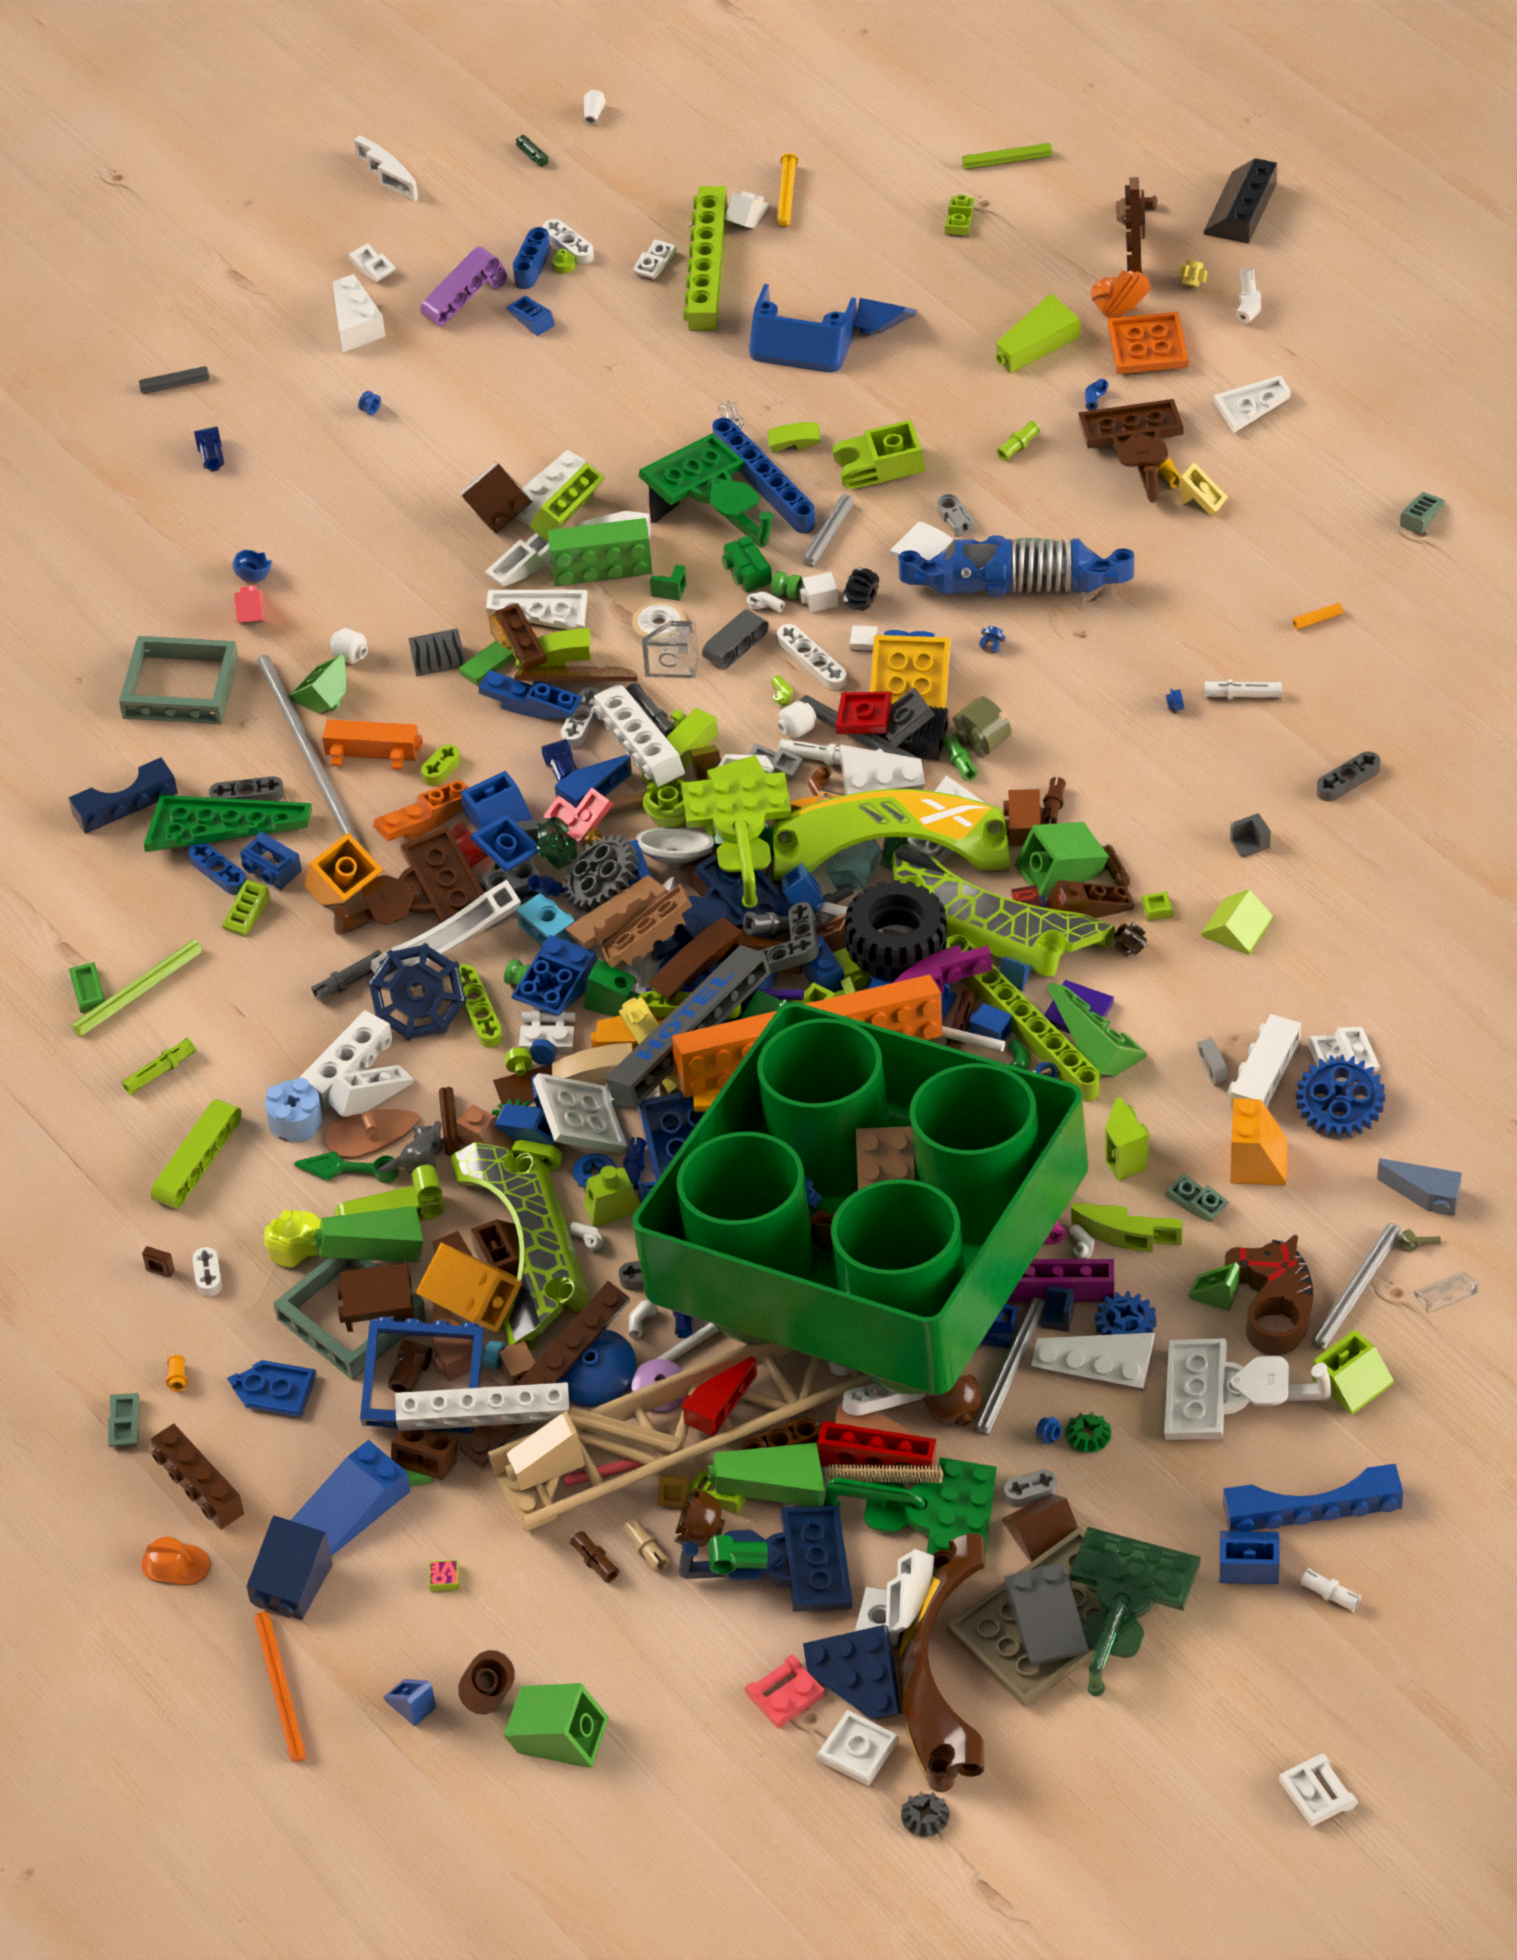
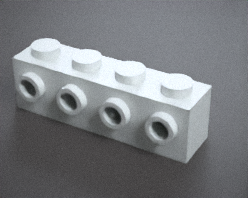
[1228,1014,1301,1110]

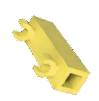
[619,997,681,1095]

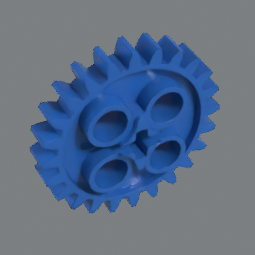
[1296,1054,1385,1139]

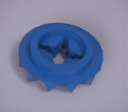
[573,1153,617,1187]

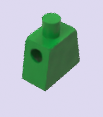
[584,959,640,1017]

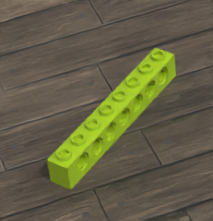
[683,186,728,330]

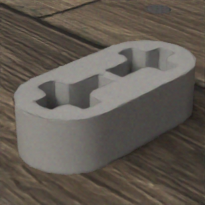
[1197,1038,1228,1085]
[1004,1469,1057,1507]

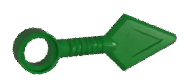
[294,1151,399,1183]

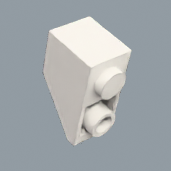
[725,190,771,229]

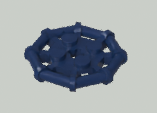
[367,943,467,1041]

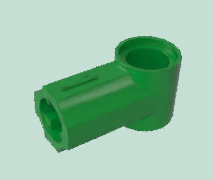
[709,1535,768,1574]

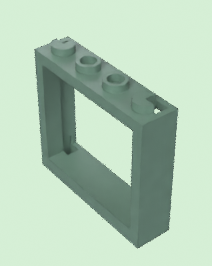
[119,636,239,724]
[273,1258,426,1380]

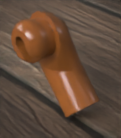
[808,766,831,797]

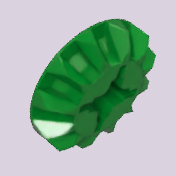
[1065,1412,1111,1453]

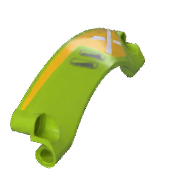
[772,789,1010,881]

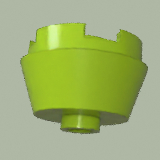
[643,778,686,828]

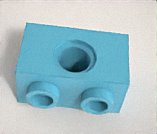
[516,893,575,946]

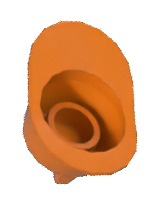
[141,1536,210,1585]

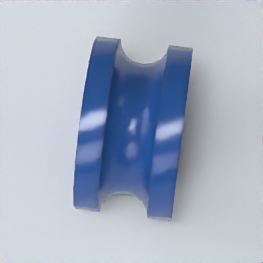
[358,391,381,415]

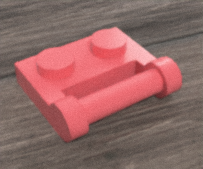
[744,1654,825,1728]

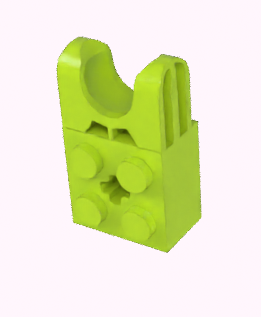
[832,420,926,489]

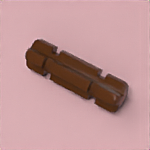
[1102,844,1131,887]

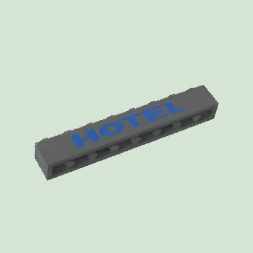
[605,945,771,1107]

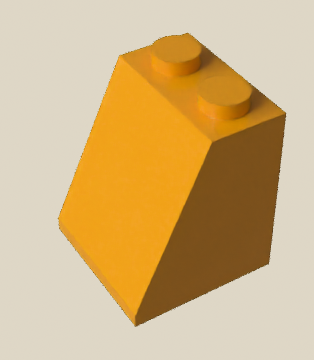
[304,832,383,905]
[1230,1099,1287,1185]

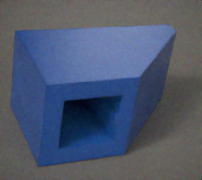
[494,1104,555,1146]

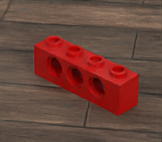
[817,1421,937,1469]

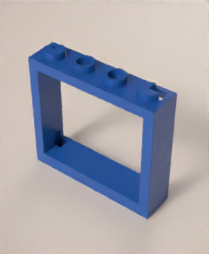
[360,1317,485,1434]

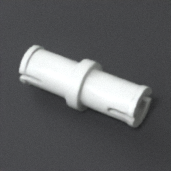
[1300,1568,1361,1612]

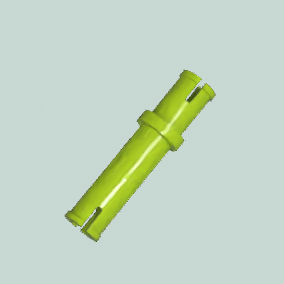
[121,1038,196,1096]

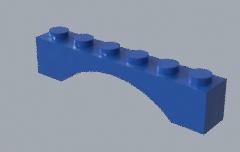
[1223,1463,1403,1531]

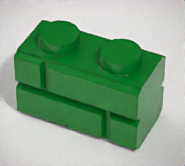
[721,536,772,593]

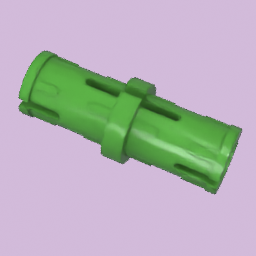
[942,734,978,781]

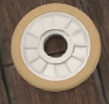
[632,601,686,642]

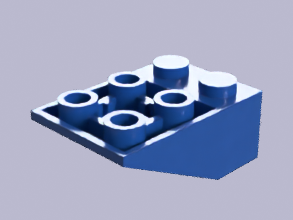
[511,935,598,1016]

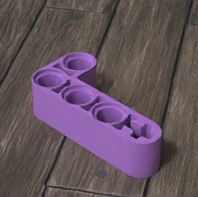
[420,246,507,326]

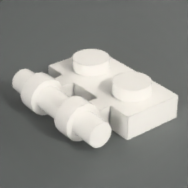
[519,1009,576,1054]

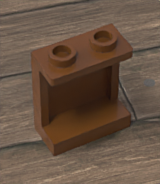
[337,1262,415,1332]

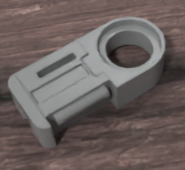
[937,494,974,537]

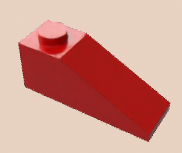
[681,1356,758,1437]

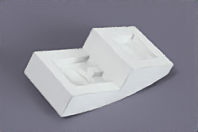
[349,243,396,282]

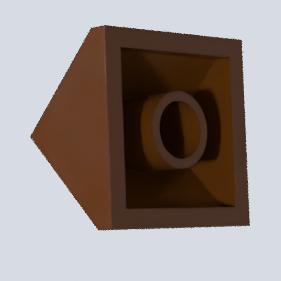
[1002,1494,1079,1562]

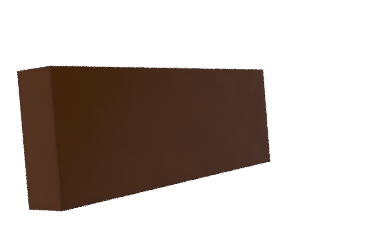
[495,603,547,670]

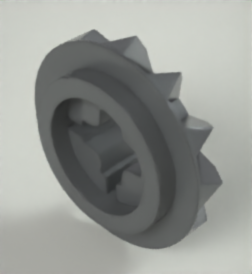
[901,1791,950,1837]

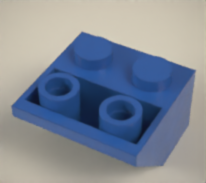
[461,770,533,830]
[1219,1531,1280,1584]

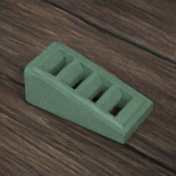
[1400,492,1445,534]

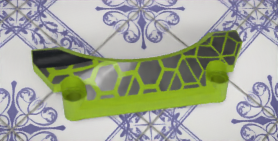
[892,845,1115,976]
[451,1142,591,1352]

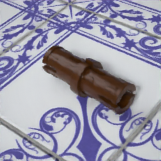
[1041,777,1066,824]
[570,1531,620,1583]

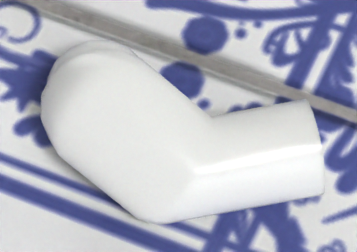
[746,592,785,612]
[629,1300,658,1339]

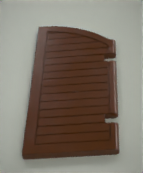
[514,666,637,682]

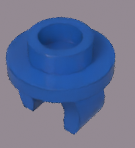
[979,626,1006,653]

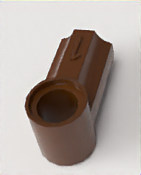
[388,1340,433,1393]

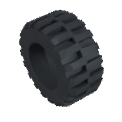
[845,880,947,981]

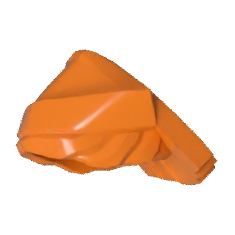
[1090,270,1151,318]

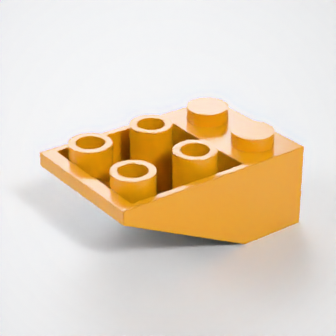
[416,1242,522,1333]

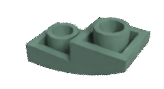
[1165,1173,1229,1222]

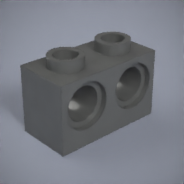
[482,858,544,905]

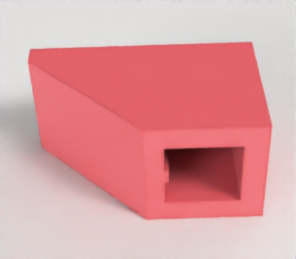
[234,586,264,623]

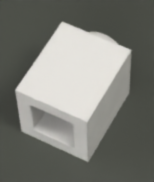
[799,572,839,613]

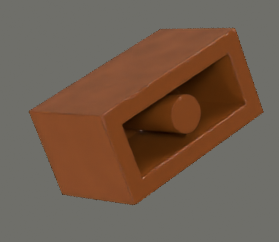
[1003,789,1041,846]

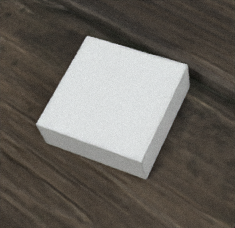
[850,625,878,651]

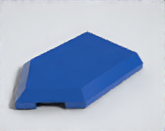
[227,1360,316,1417]

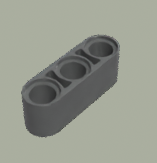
[702,609,769,669]

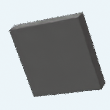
[884,687,935,747]

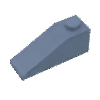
[1377,1158,1462,1216]

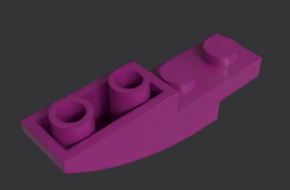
[893,945,992,993]

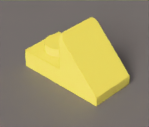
[1179,462,1228,516]

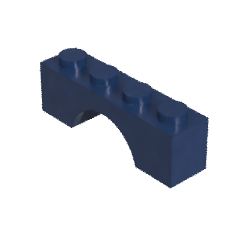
[68,757,178,834]

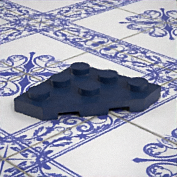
[803,1625,902,1720]

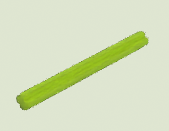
[72,940,202,1036]

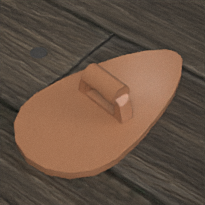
[325,1109,420,1159]

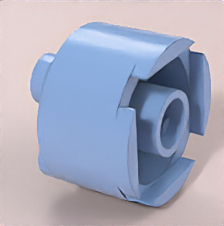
[265,1077,323,1143]

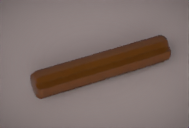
[439,1086,460,1156]

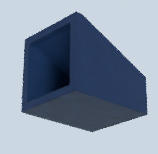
[246,1515,333,1620]

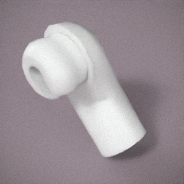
[569,1222,603,1251]
[1069,1224,1095,1259]

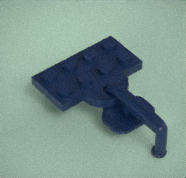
[651,854,792,961]
[679,1505,853,1612]

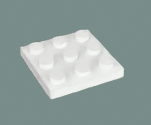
[533,1073,628,1154]

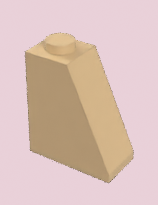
[505,1411,585,1491]

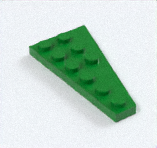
[144,795,312,852]

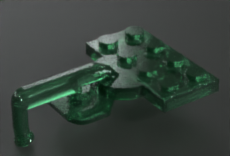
[1070,1527,1201,1696]

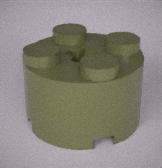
[952,696,1012,758]

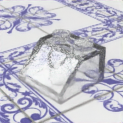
[642,621,698,678]

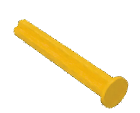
[777,153,799,227]

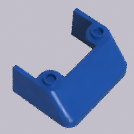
[749,284,857,372]

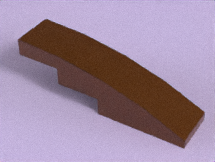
[648,917,743,1002]

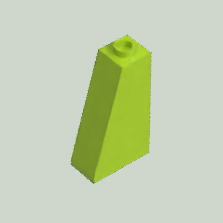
[995,294,1080,373]

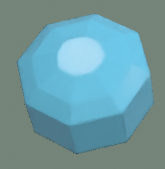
[483,1340,505,1370]

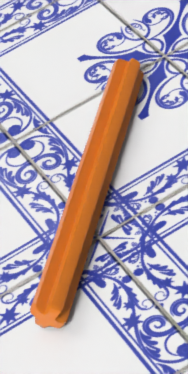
[254,1611,306,1762]

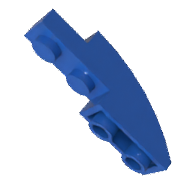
[479,670,582,719]

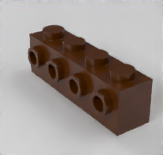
[151,1423,244,1530]

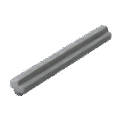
[803,494,853,566]

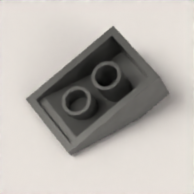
[1005,1562,1088,1667]

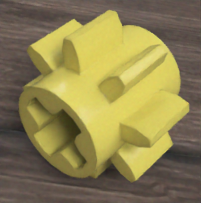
[1177,260,1208,288]

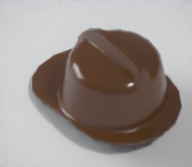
[458,1650,515,1715]

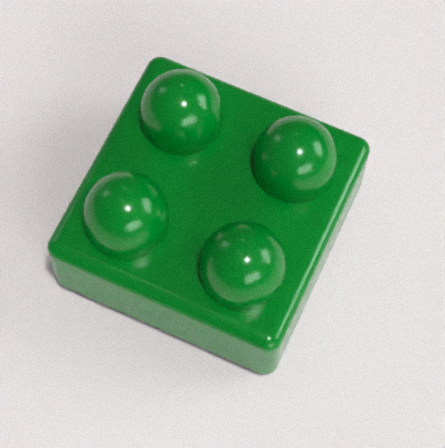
[632,1003,1088,1395]

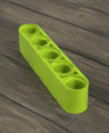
[150,1099,242,1209]

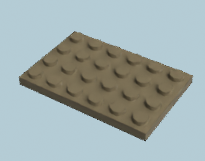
[946,1527,1158,1707]

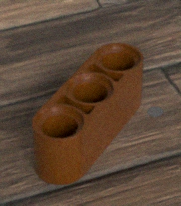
[741,1417,820,1450]

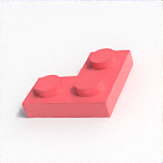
[543,787,614,845]

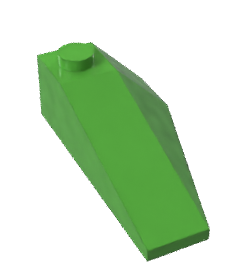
[1047,983,1147,1077]

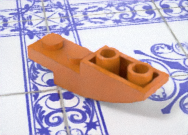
[373,779,469,842]

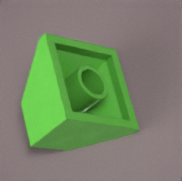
[289,654,346,714]

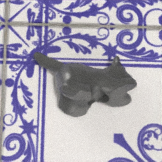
[378,1121,444,1174]

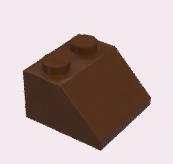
[459,461,532,534]

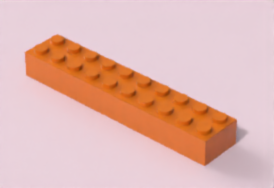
[672,974,942,1098]

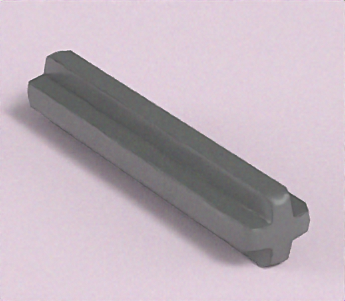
[139,366,210,394]

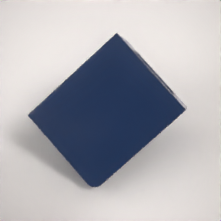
[1041,1286,1074,1332]

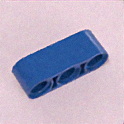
[512,227,551,289]

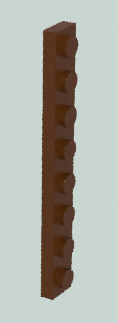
[460,1281,630,1468]

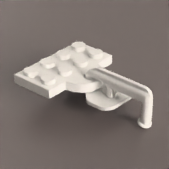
[1164,1338,1332,1440]

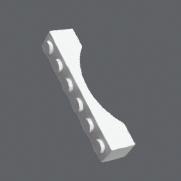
[370,880,521,982]

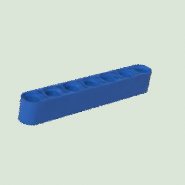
[712,418,815,534]

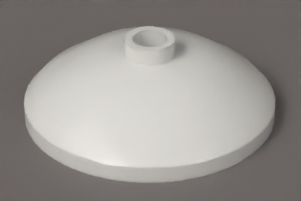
[636,827,714,867]

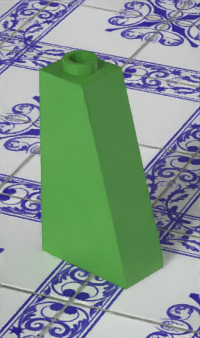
[314,1206,423,1263]
[708,1443,825,1506]

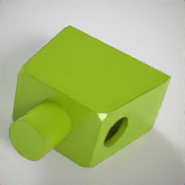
[584,1166,640,1227]

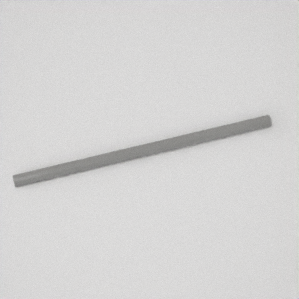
[257,655,362,845]

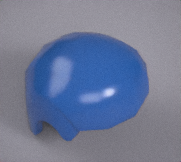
[232,550,272,583]

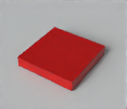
[835,691,893,734]

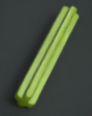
[962,143,1053,169]

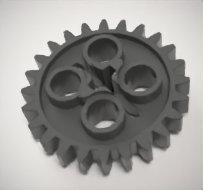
[562,834,639,913]

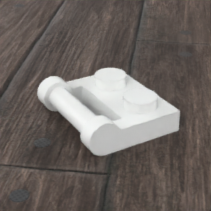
[1279,1754,1358,1827]

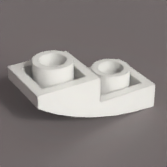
[633,239,677,279]

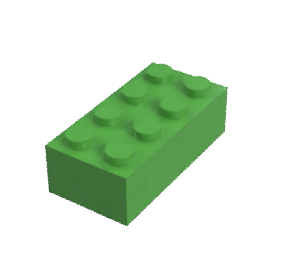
[547,518,653,586]

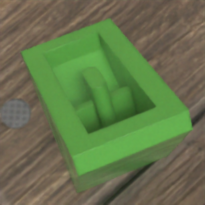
[1188,1262,1239,1311]

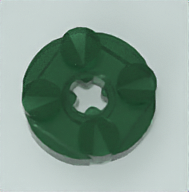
[536,816,577,870]

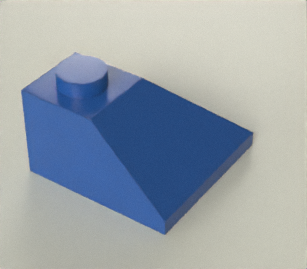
[854,298,917,335]
[470,814,542,872]

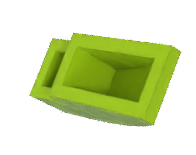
[516,628,592,669]

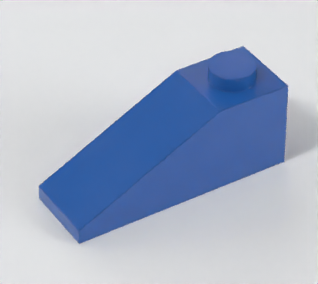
[555,754,632,808]

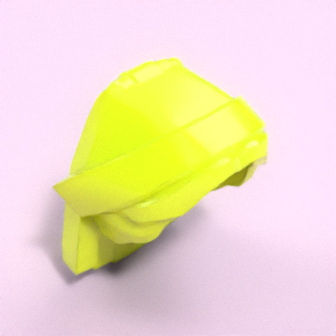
[264,1210,321,1268]

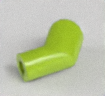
[771,675,794,706]

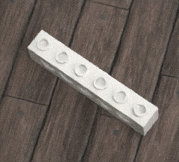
[594,683,685,787]
[395,1383,570,1431]

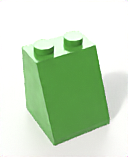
[1014,822,1109,898]
[504,1683,609,1767]

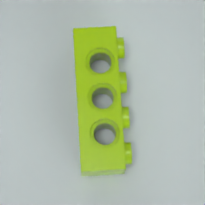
[529,462,605,541]

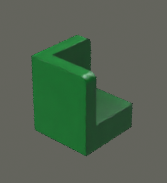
[650,565,687,601]

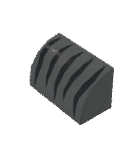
[408,628,465,677]

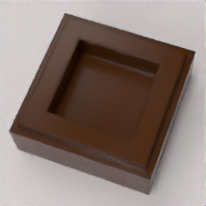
[142,1246,175,1278]

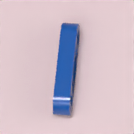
[188,843,246,895]

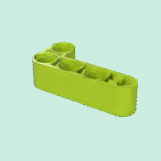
[334,1165,445,1222]

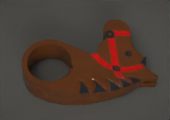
[1224,1235,1314,1355]

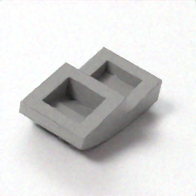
[748,742,803,779]

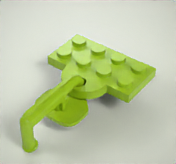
[681,772,791,908]

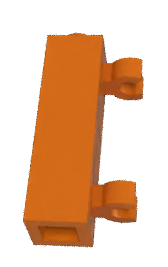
[322,719,423,770]

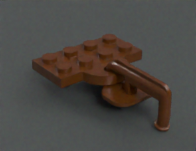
[1116,177,1157,273]
[1078,399,1184,503]
[333,826,484,935]

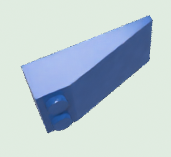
[290,1439,410,1556]

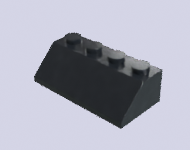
[1204,158,1277,244]

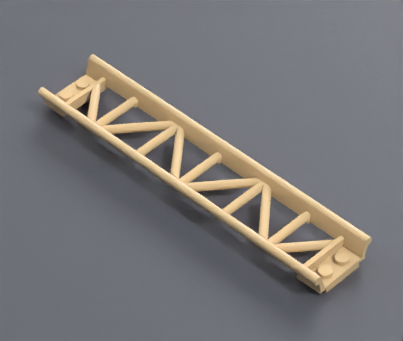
[487,1343,873,1532]

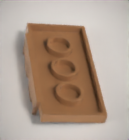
[565,875,668,949]
[600,884,692,968]

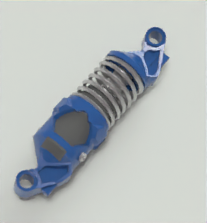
[898,535,1134,597]

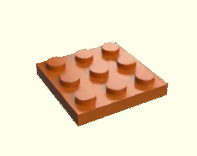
[1107,311,1189,374]

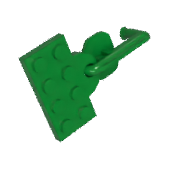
[638,433,774,548]
[824,1457,997,1569]

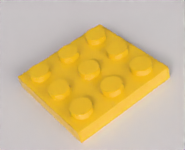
[870,635,951,709]

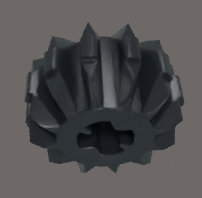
[843,567,880,611]

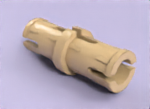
[623,1518,670,1572]

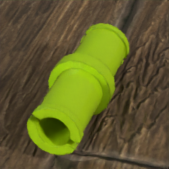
[996,420,1041,461]

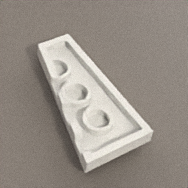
[515,450,586,526]
[486,590,588,630]
[1031,1333,1155,1390]

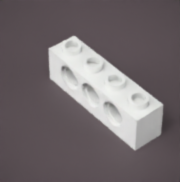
[299,1010,393,1110]

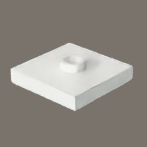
[816,1710,899,1786]

